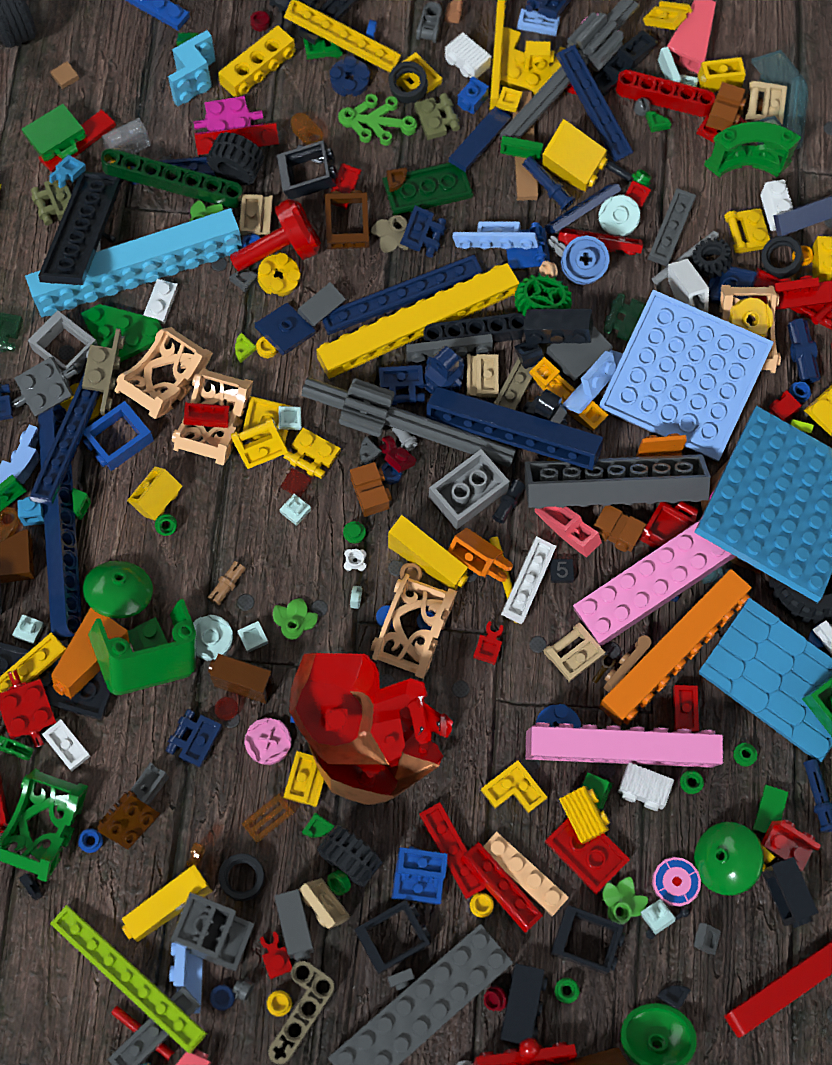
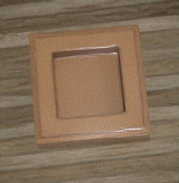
[50,62,79,89]

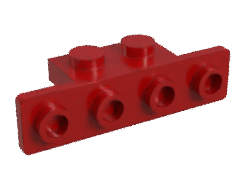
[752,275,832,310]

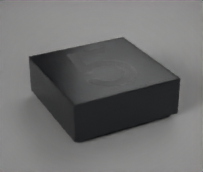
[550,559,574,583]

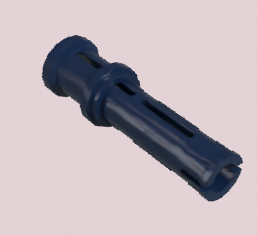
[522,156,576,211]
[803,759,832,833]

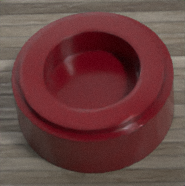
[250,11,270,32]

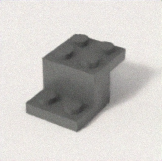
[170,892,254,972]

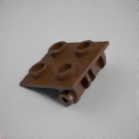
[97,790,160,850]

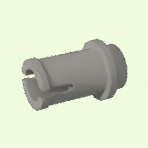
[392,427,417,451]

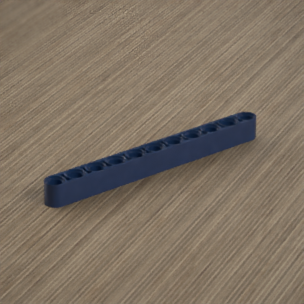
[38,405,82,641]

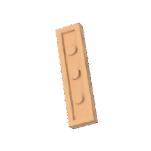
[483,832,569,916]

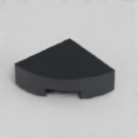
[19,873,43,901]
[656,985,691,1011]

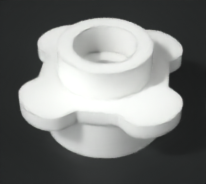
[344,549,367,571]

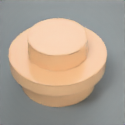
[539,261,557,278]

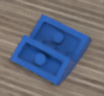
[392,847,448,905]

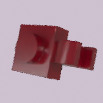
[379,435,417,473]

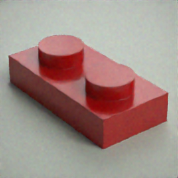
[673,685,699,733]

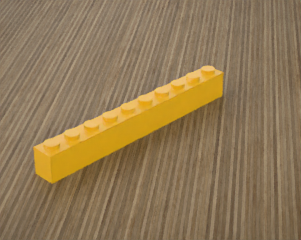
[316,263,519,379]

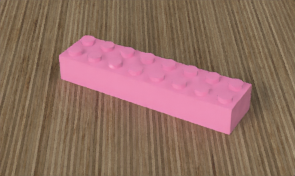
[573,521,736,647]
[526,723,723,768]

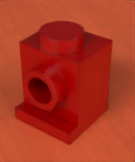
[768,390,802,422]

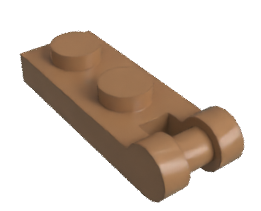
[604,635,651,692]

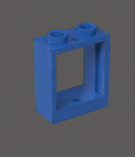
[83,401,154,471]

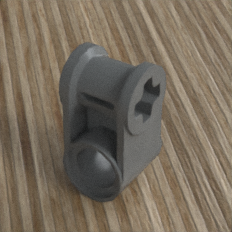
[416,2,441,43]

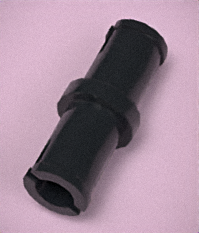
[492,480,526,524]

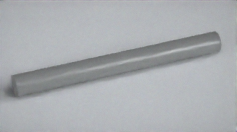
[652,231,719,285]

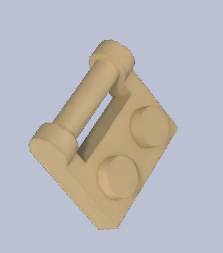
[745,81,787,126]
[543,623,605,682]

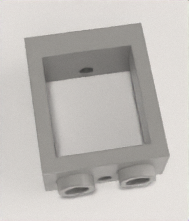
[28,310,98,379]

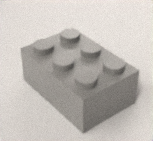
[429,449,510,530]

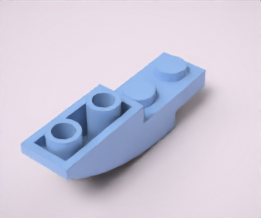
[0,424,40,484]

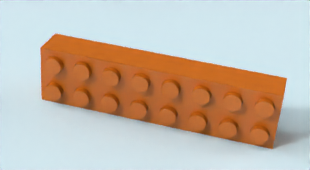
[599,569,752,726]

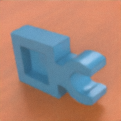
[50,155,86,188]

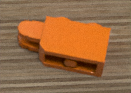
[447,528,513,582]

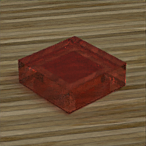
[280,468,311,498]

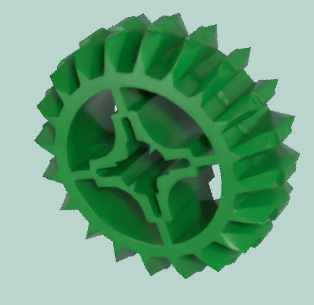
[514,274,572,316]

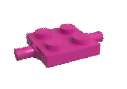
[193,96,263,131]

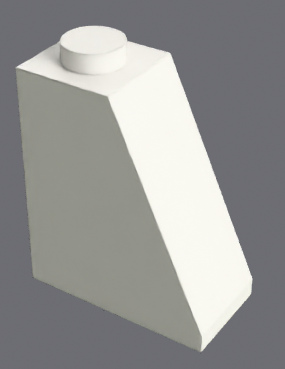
[668,259,709,313]

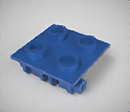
[506,222,550,269]

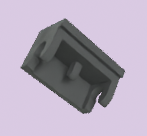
[297,282,346,327]
[131,762,169,805]

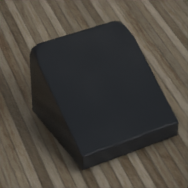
[514,342,543,369]

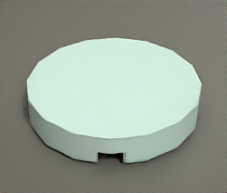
[599,195,640,237]
[193,615,233,661]

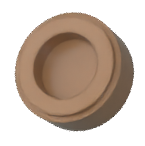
[400,562,422,582]

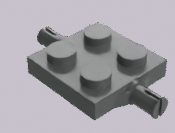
[11,357,78,417]

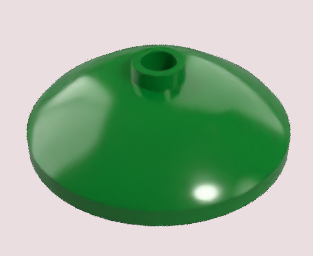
[83,561,153,618]
[694,822,764,896]
[621,1004,697,1065]

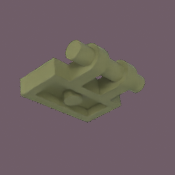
[414,93,460,140]
[31,180,71,226]

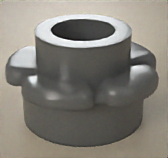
[233,977,255,1001]

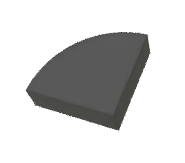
[229,271,258,293]
[360,436,382,465]

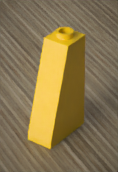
[388,515,469,590]
[122,865,212,942]

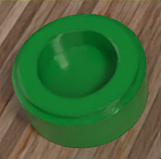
[327,870,351,896]

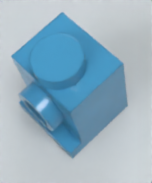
[18,497,44,526]

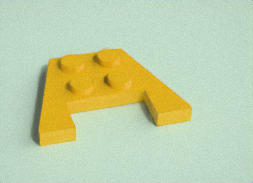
[500,27,566,96]

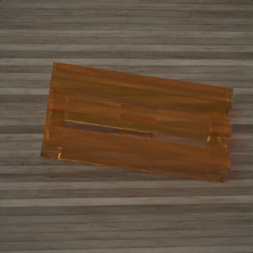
[241,794,294,843]

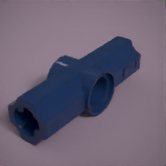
[787,318,821,384]

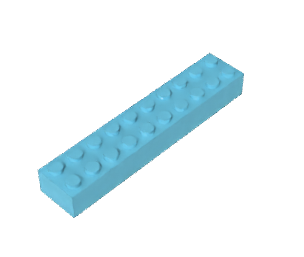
[25,208,242,317]

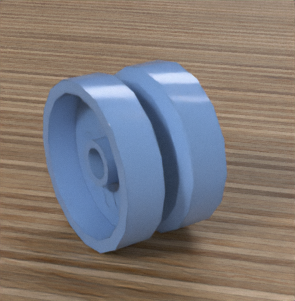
[560,235,609,285]

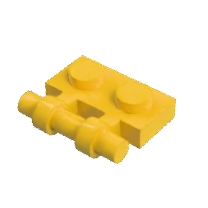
[396,52,442,102]
[283,428,341,479]

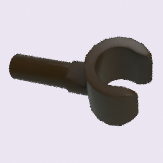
[592,654,618,684]

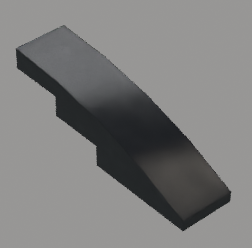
[593,30,658,97]

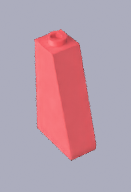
[667,0,716,74]

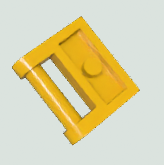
[724,208,770,253]
[231,417,288,469]

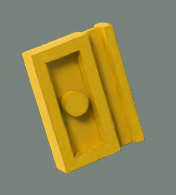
[643,1,692,30]
[283,751,324,807]

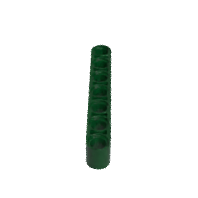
[101,148,242,209]

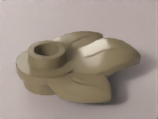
[370,215,408,253]

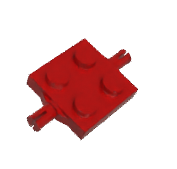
[0,669,56,748]

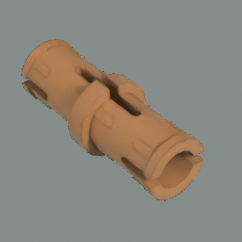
[208,561,246,606]

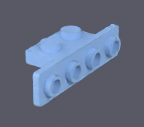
[453,222,538,249]
[563,350,623,414]
[170,942,203,1014]

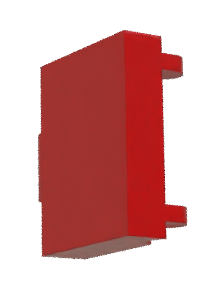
[639,501,698,550]

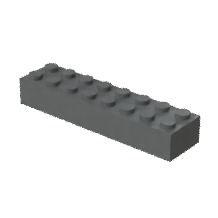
[525,454,710,509]
[328,924,513,1065]

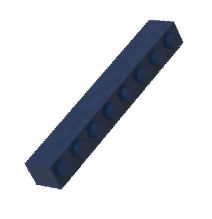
[427,387,603,470]

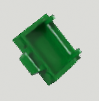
[21,104,86,162]

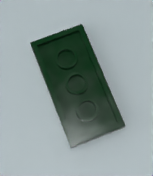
[382,162,473,216]

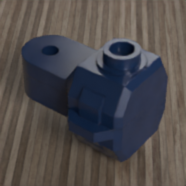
[424,346,464,394]

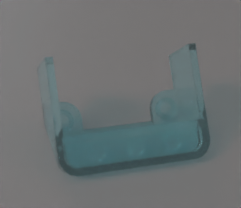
[751,50,808,149]

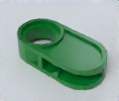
[0,735,34,761]

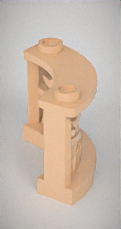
[719,285,781,373]
[114,327,213,419]
[172,368,253,465]
[371,574,457,679]

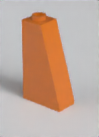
[51,608,129,699]

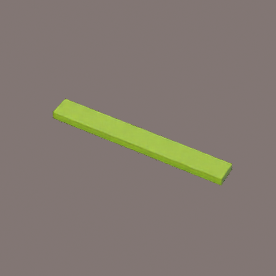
[50,905,207,1054]

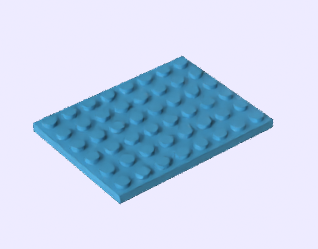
[694,406,832,603]

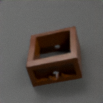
[325,190,369,249]

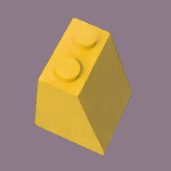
[542,119,608,192]

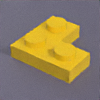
[481,760,548,813]

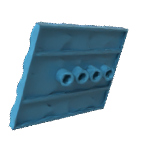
[699,598,832,764]

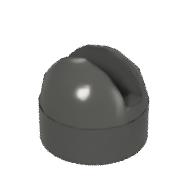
[634,97,651,116]

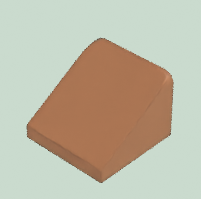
[445,0,463,24]

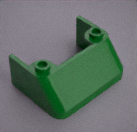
[88,599,196,695]

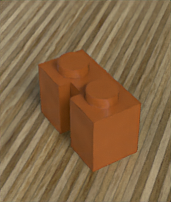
[706,82,746,131]
[350,462,392,517]
[593,505,646,552]

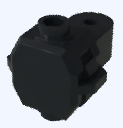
[523,389,569,426]

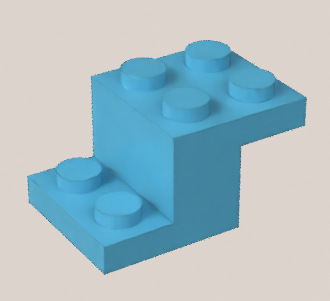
[168,30,216,106]

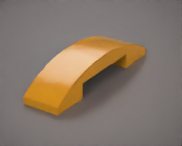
[529,357,608,431]

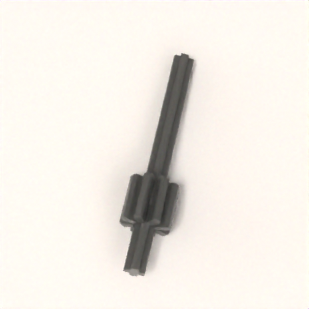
[500,0,639,139]
[301,377,516,467]

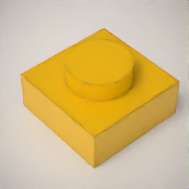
[497,87,522,113]

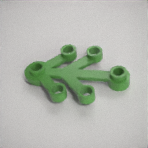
[338,94,417,145]

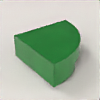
[645,111,672,133]
[302,813,334,838]

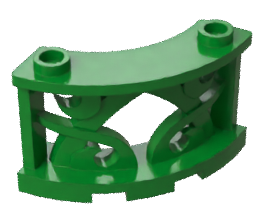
[704,122,801,178]
[0,768,88,882]

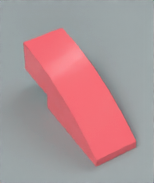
[534,506,602,558]

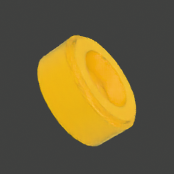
[256,336,278,358]

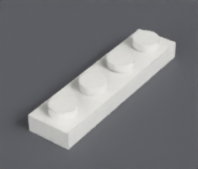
[501,536,556,624]

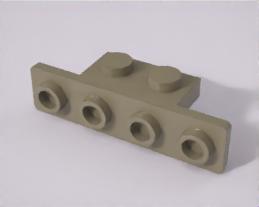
[82,328,125,416]

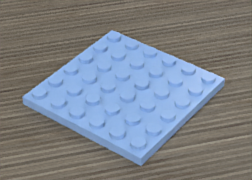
[599,290,774,462]

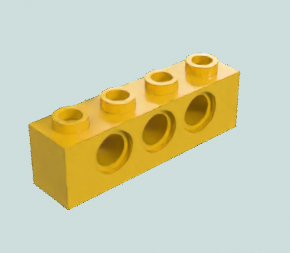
[218,25,295,98]

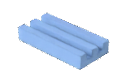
[517,8,560,36]

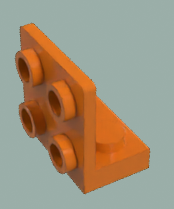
[636,433,687,457]

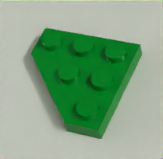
[80,304,163,363]

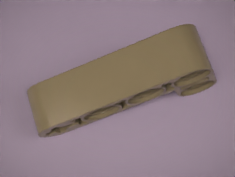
[269,961,335,1065]

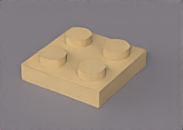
[299,878,350,929]

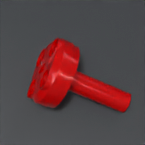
[229,198,321,272]

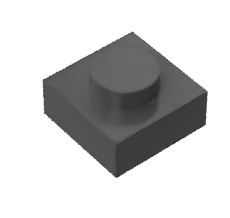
[694,923,721,955]
[388,969,414,991]

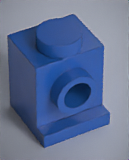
[457,76,489,115]

